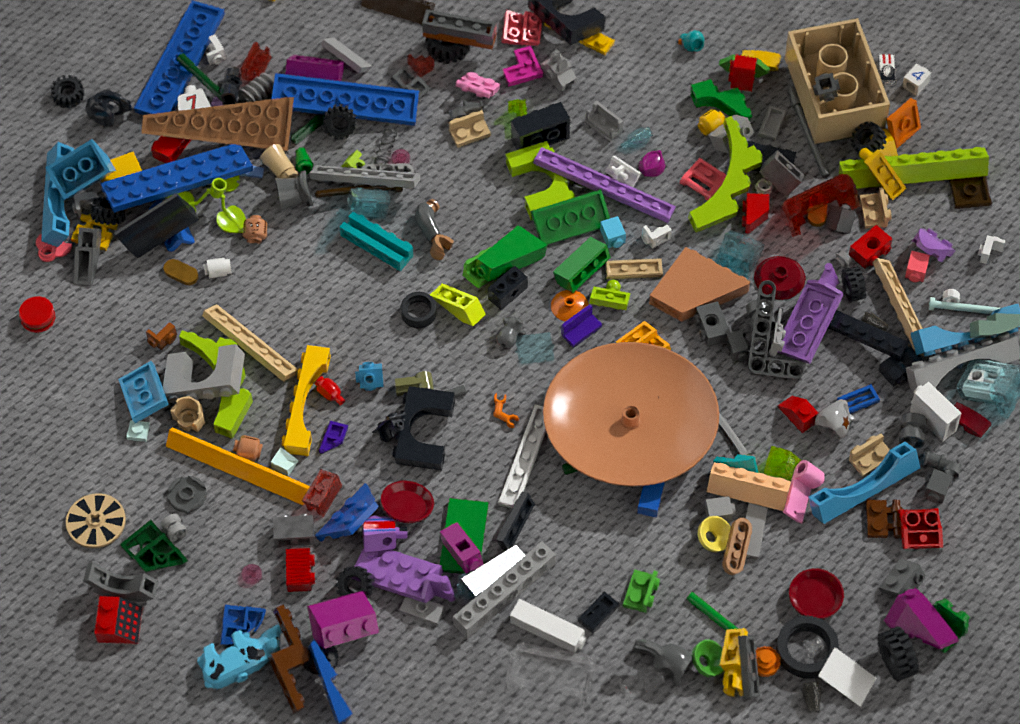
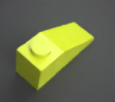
[430,283,486,326]

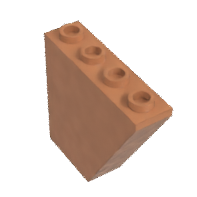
[649,247,750,322]

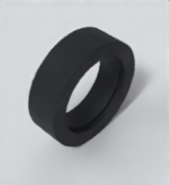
[776,616,839,679]

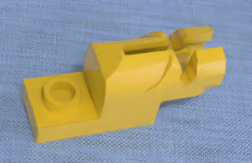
[720,628,748,697]

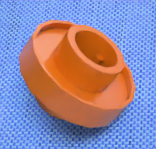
[756,647,780,677]

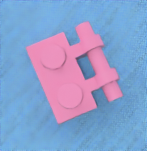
[456,72,500,99]

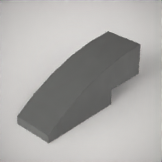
[73,228,102,285]

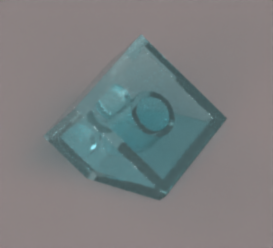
[348,188,390,219]

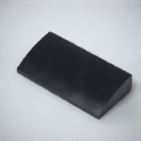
[114,193,199,258]

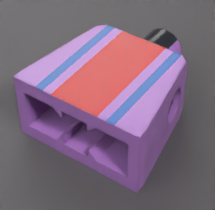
[362,516,407,552]

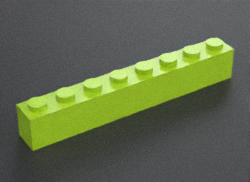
[839,147,989,190]

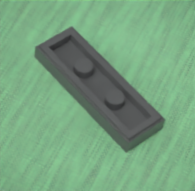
[738,635,760,698]

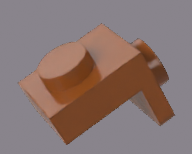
[146,322,177,350]

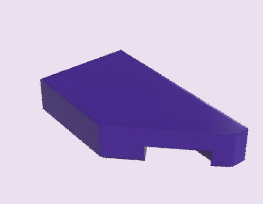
[319,421,349,454]

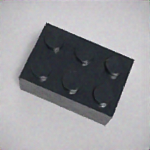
[511,102,570,150]

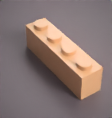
[707,462,791,511]

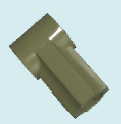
[395,371,434,396]

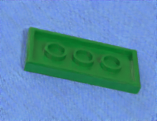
[530,190,610,245]
[440,498,489,575]

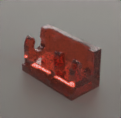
[241,42,272,82]
[302,469,343,517]

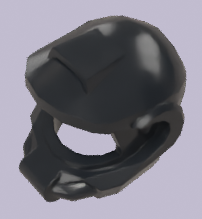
[86,90,132,127]

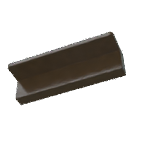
[361,0,436,25]

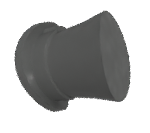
[275,171,313,211]

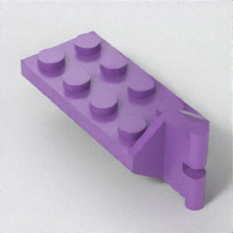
[778,263,843,364]
[352,548,455,603]

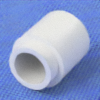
[204,257,231,278]

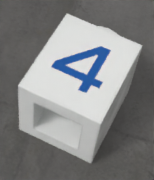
[902,63,931,96]

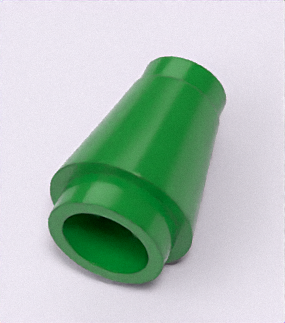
[295,148,314,174]

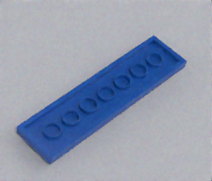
[134,0,225,115]
[272,73,419,126]
[100,144,253,212]

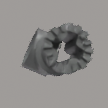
[449,97,485,121]
[922,450,961,479]

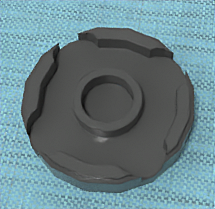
[167,476,207,513]

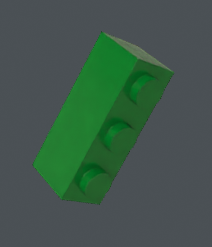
[553,237,611,293]

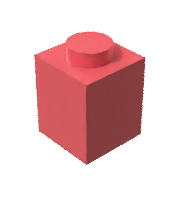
[905,251,930,282]

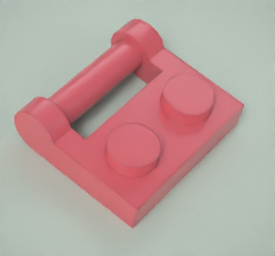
[680,158,726,201]

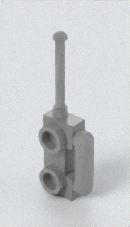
[767,307,786,357]

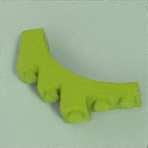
[688,116,763,233]
[179,330,253,439]

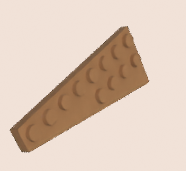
[141,97,294,151]

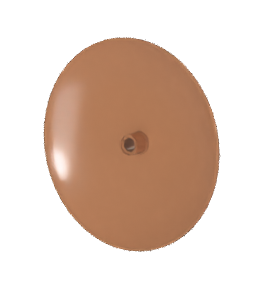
[543,342,719,486]

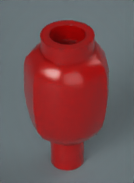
[314,376,345,406]

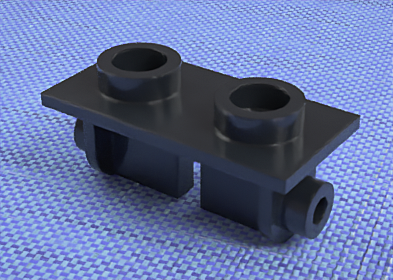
[372,413,406,442]

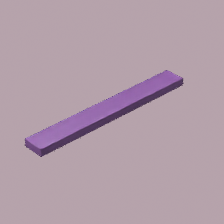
[533,147,676,223]

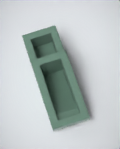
[970,313,1020,338]

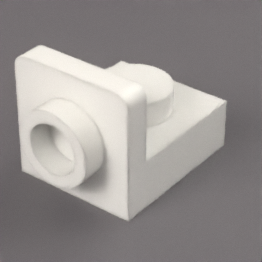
[206,34,226,65]
[641,225,672,248]

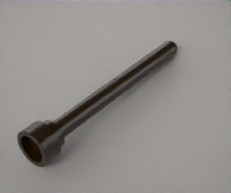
[314,185,403,198]

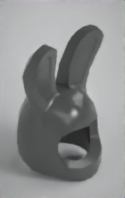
[632,639,692,686]

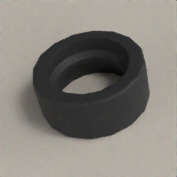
[400,291,437,328]

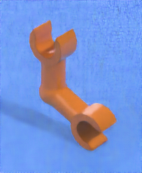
[493,393,519,428]

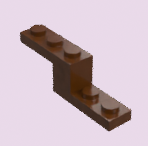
[268,604,310,714]

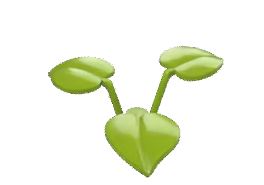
[165,175,246,233]

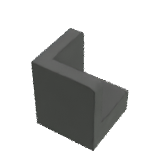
[825,205,856,233]

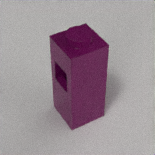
[440,522,484,574]

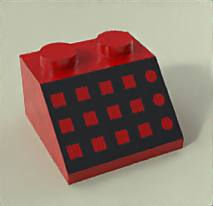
[94,596,143,644]

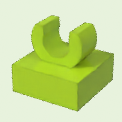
[341,150,365,168]

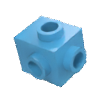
[355,362,383,391]

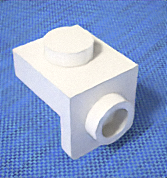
[978,235,1005,264]

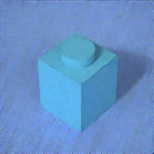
[600,216,626,248]

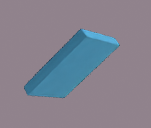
[118,361,169,423]

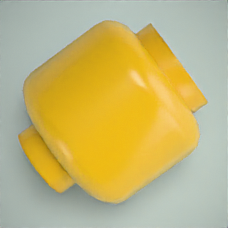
[698,109,725,136]

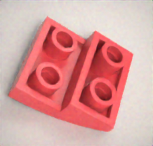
[502,10,542,46]

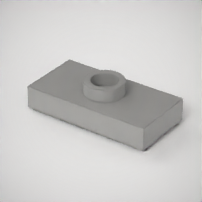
[399,597,445,625]

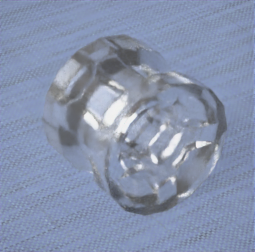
[802,635,826,660]

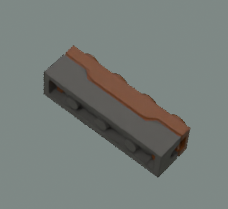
[422,10,497,50]

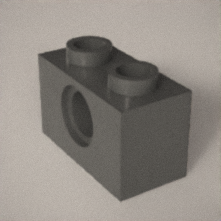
[693,301,730,347]

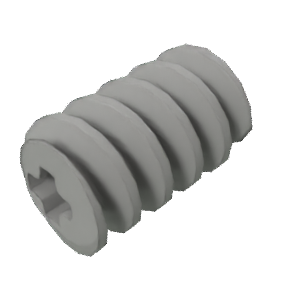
[238,73,274,103]

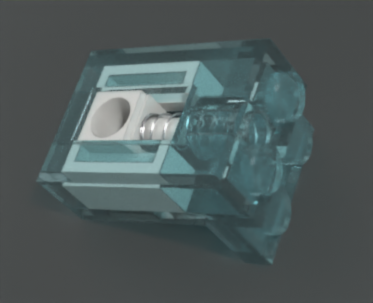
[956,359,1020,419]

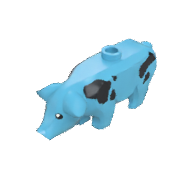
[197,624,282,689]

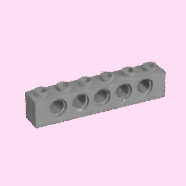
[453,542,556,639]

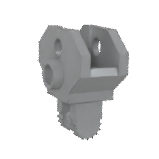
[541,50,577,91]

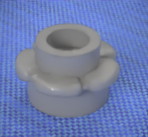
[835,250,852,267]

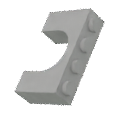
[163,344,245,404]

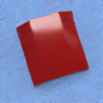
[898,508,943,549]

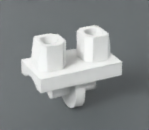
[605,156,641,188]

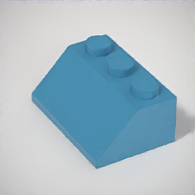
[45,139,116,200]

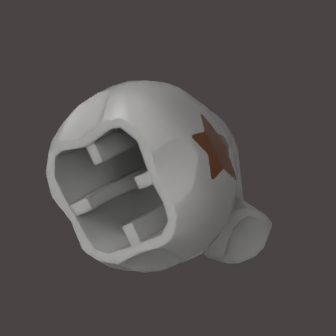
[815,399,856,439]

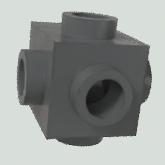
[813,73,840,102]

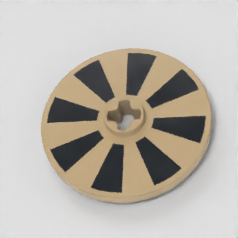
[66,493,126,548]

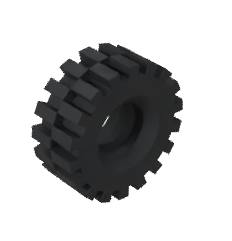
[426,37,470,64]
[877,626,919,682]

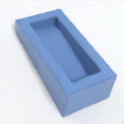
[240,166,264,178]

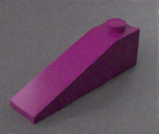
[884,588,959,649]

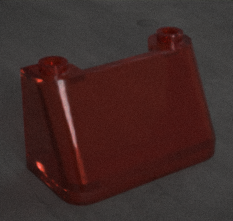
[780,174,860,237]

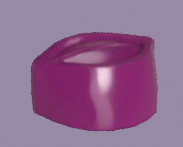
[638,150,665,177]

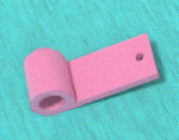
[783,460,824,523]

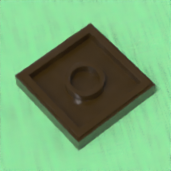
[949,176,992,209]

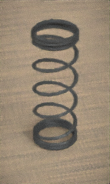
[374,128,397,164]

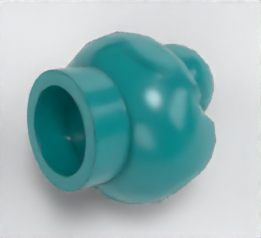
[678,30,705,52]

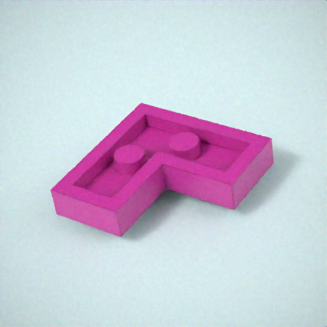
[503,46,543,87]

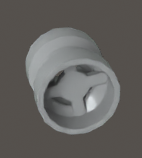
[161,514,188,542]

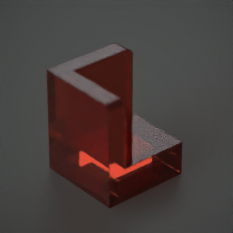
[407,54,435,78]

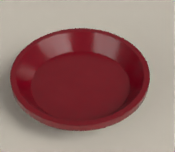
[754,256,806,300]
[380,481,434,523]
[789,568,844,619]

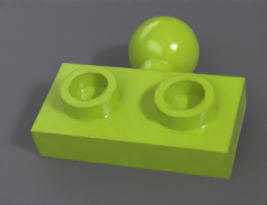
[589,280,630,311]

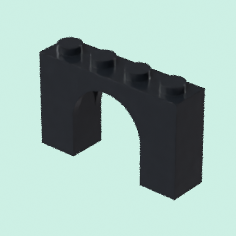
[528,0,606,45]
[392,386,456,471]

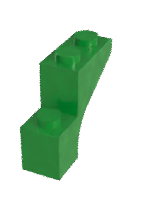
[690,79,752,122]

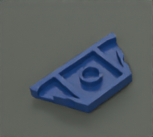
[315,483,378,542]

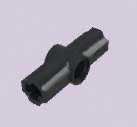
[220,66,242,105]

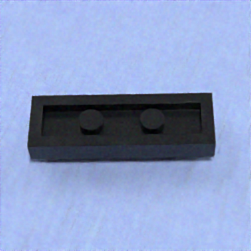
[496,492,535,551]

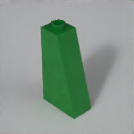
[474,225,548,281]

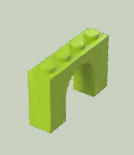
[506,141,574,220]

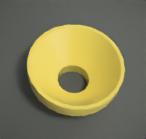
[698,516,731,552]

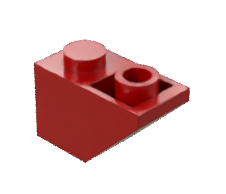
[742,193,769,233]

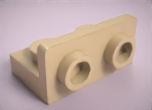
[449,111,491,148]
[859,188,891,229]
[849,433,890,477]

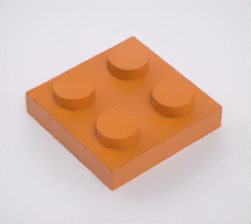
[887,98,921,148]

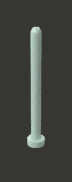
[929,297,1000,314]

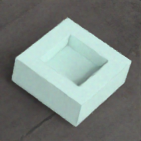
[127,420,150,442]

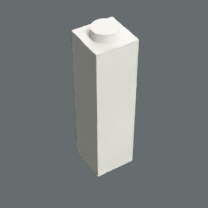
[510,599,586,654]

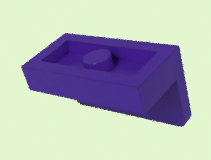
[561,304,602,348]

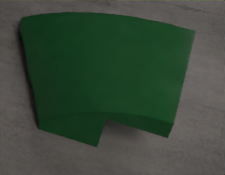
[120,520,188,572]

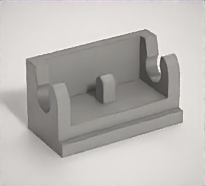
[584,101,623,142]

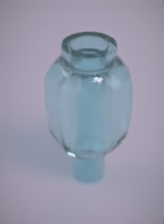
[620,126,653,150]

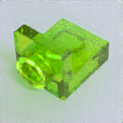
[508,99,527,117]

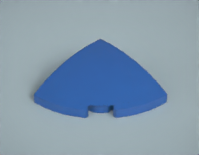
[221,604,266,645]

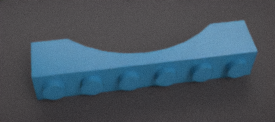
[41,142,74,247]
[910,304,1020,357]
[808,442,920,524]

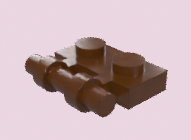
[866,499,902,538]

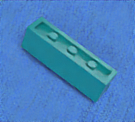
[340,212,414,272]

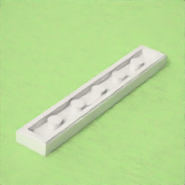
[498,404,546,509]

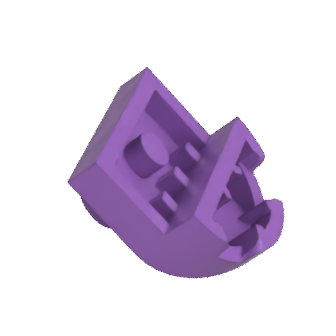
[912,228,956,262]

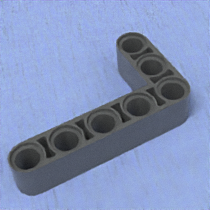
[748,280,804,380]

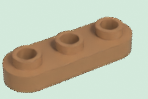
[722,518,752,575]

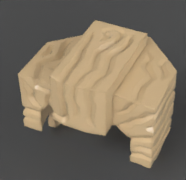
[170,396,205,433]

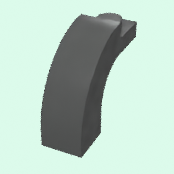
[83,562,159,602]

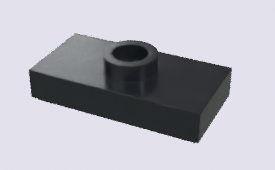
[578,591,620,634]

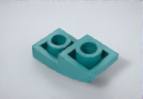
[713,454,758,473]

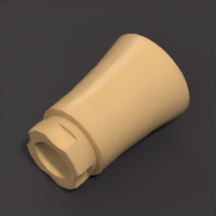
[260,144,299,178]

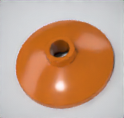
[551,290,588,322]

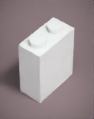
[910,382,962,442]

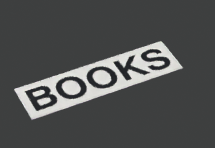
[462,545,525,596]

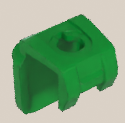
[933,598,970,653]

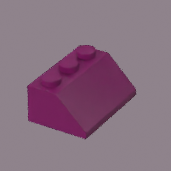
[285,55,346,81]
[307,591,379,648]

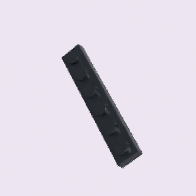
[828,310,910,360]

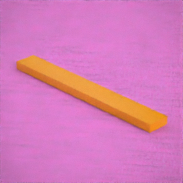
[166,427,310,505]

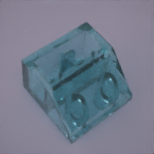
[715,230,765,280]

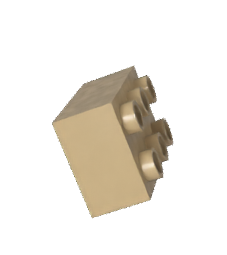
[785,18,890,144]

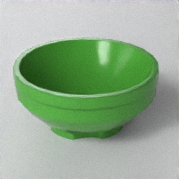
[692,640,724,677]

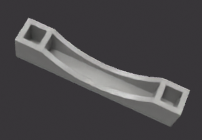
[906,332,1020,391]

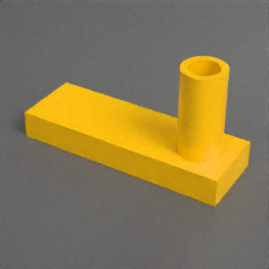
[859,148,907,201]

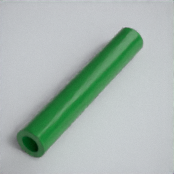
[686,592,739,631]

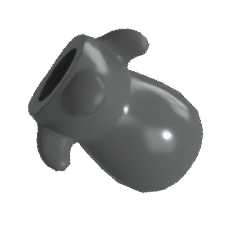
[497,316,526,348]

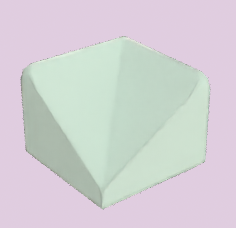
[271,448,298,476]

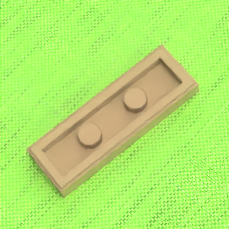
[605,259,663,279]

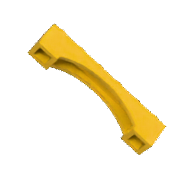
[282,345,331,456]

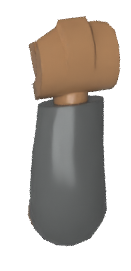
[415,199,454,260]

